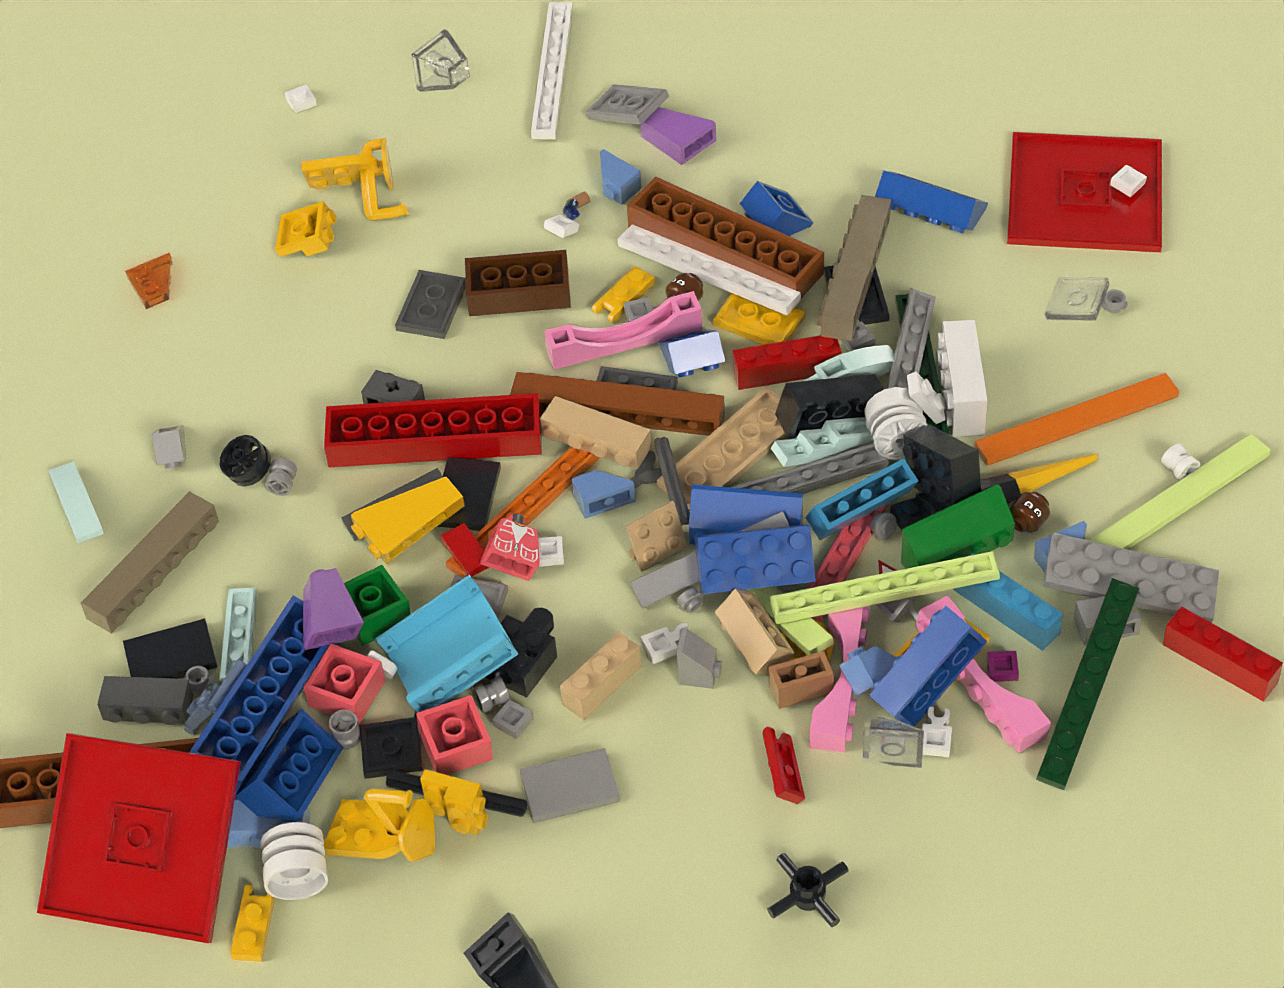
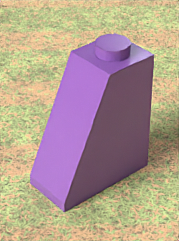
[641,107,716,165]
[303,568,364,650]

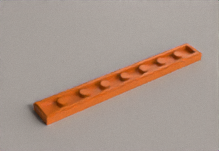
[974,373,1179,466]
[446,447,600,577]

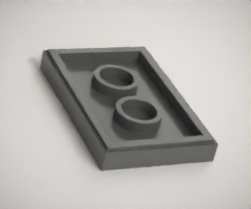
[395,270,466,339]

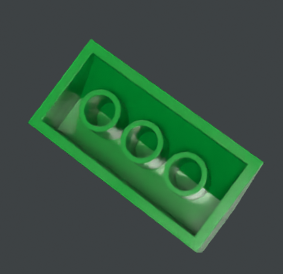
[901,484,1015,569]

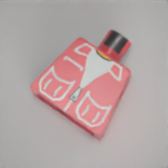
[480,514,540,581]

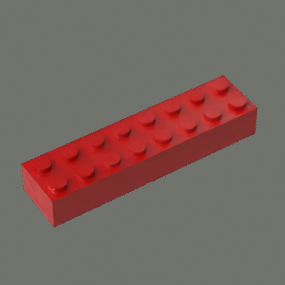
[324,393,542,468]

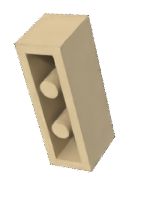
[715,588,795,676]
[560,631,642,720]

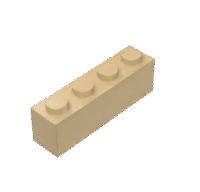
[540,396,652,470]

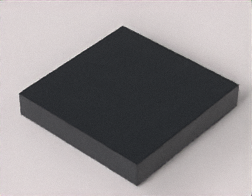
[359,717,423,779]

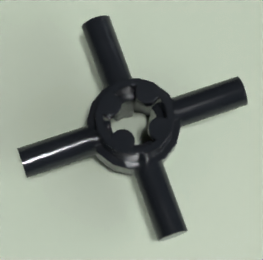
[767,853,849,927]

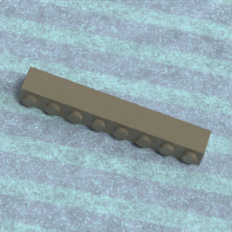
[817,195,891,341]

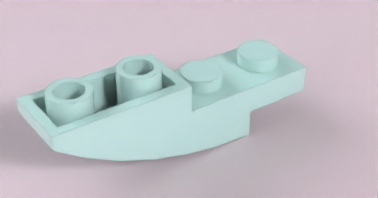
[804,345,895,381]

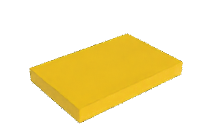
[713,293,806,345]

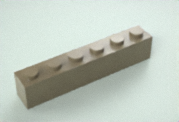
[81,491,219,634]

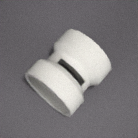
[1161,444,1200,481]

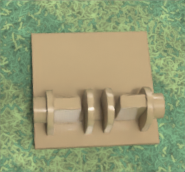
[626,500,688,572]

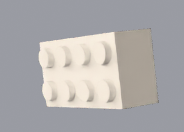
[937,320,987,437]

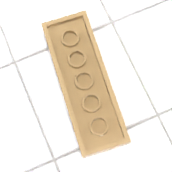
[657,387,787,510]

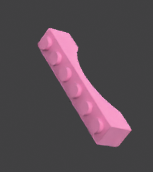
[545,291,703,370]
[916,595,1051,753]
[810,606,870,752]

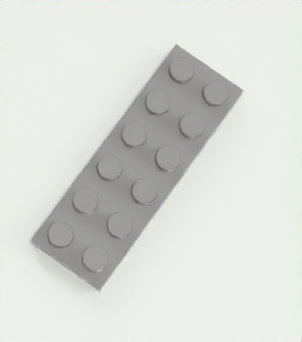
[1043,533,1219,623]

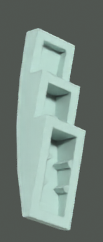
[771,417,873,467]
[48,461,104,543]

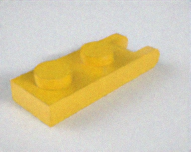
[592,266,655,323]
[230,884,275,962]

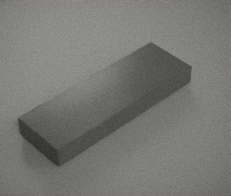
[596,366,678,390]

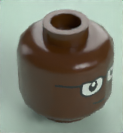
[665,273,703,301]
[1009,492,1050,533]

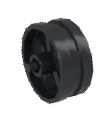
[219,435,271,487]

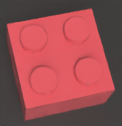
[303,644,386,724]
[416,695,493,775]

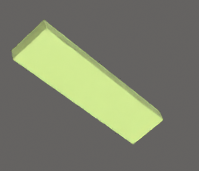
[745,586,834,655]

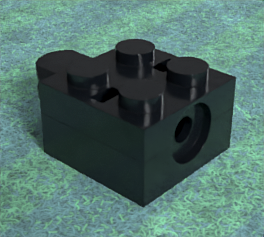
[485,608,558,698]

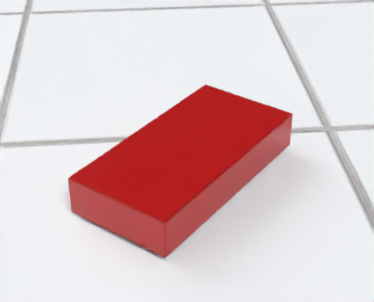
[440,523,490,577]

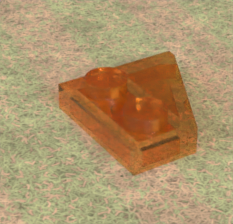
[125,253,173,309]

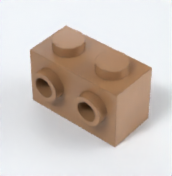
[769,651,834,709]

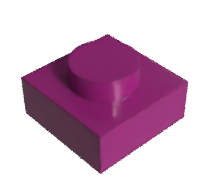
[987,651,1019,682]

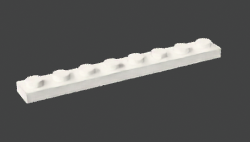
[531,2,573,140]
[618,224,801,315]

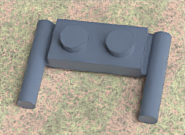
[184,660,246,734]

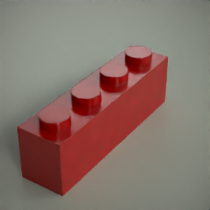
[733,335,842,390]
[1163,606,1283,702]

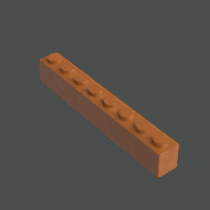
[510,372,725,436]

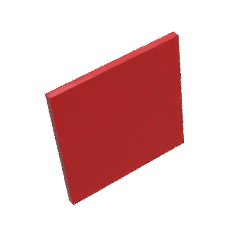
[1007,132,1162,253]
[37,733,241,943]

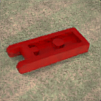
[762,726,805,804]

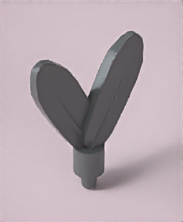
[630,451,662,489]

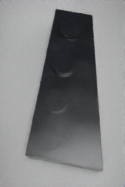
[775,374,884,439]

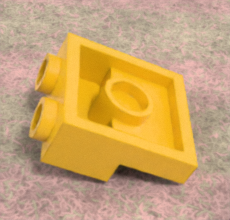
[275,201,337,257]
[420,769,488,835]

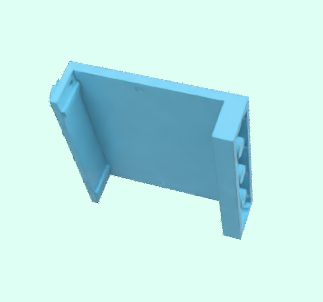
[375,575,518,713]

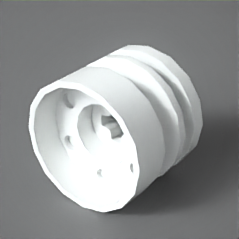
[864,387,928,460]
[260,822,328,900]

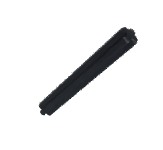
[386,770,527,817]

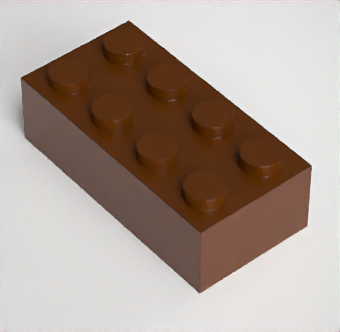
[465,250,571,316]

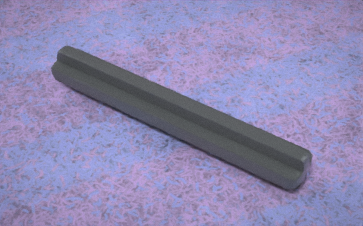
[654,437,690,526]

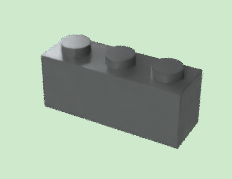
[97,676,194,725]

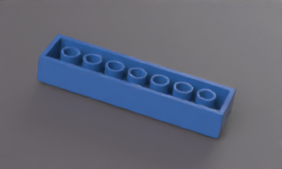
[189,595,330,796]

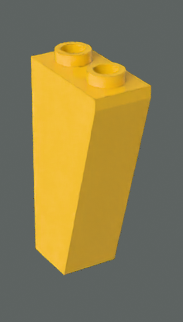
[351,477,465,564]

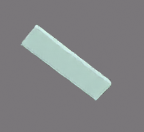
[220,587,257,684]

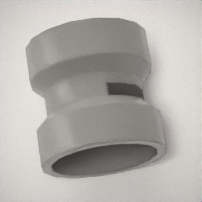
[265,458,297,496]
[472,676,510,713]
[329,710,361,749]

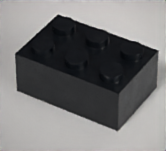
[903,425,982,507]

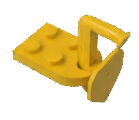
[301,138,409,221]
[324,789,435,862]

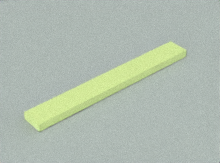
[1089,433,1271,550]
[770,551,1000,624]

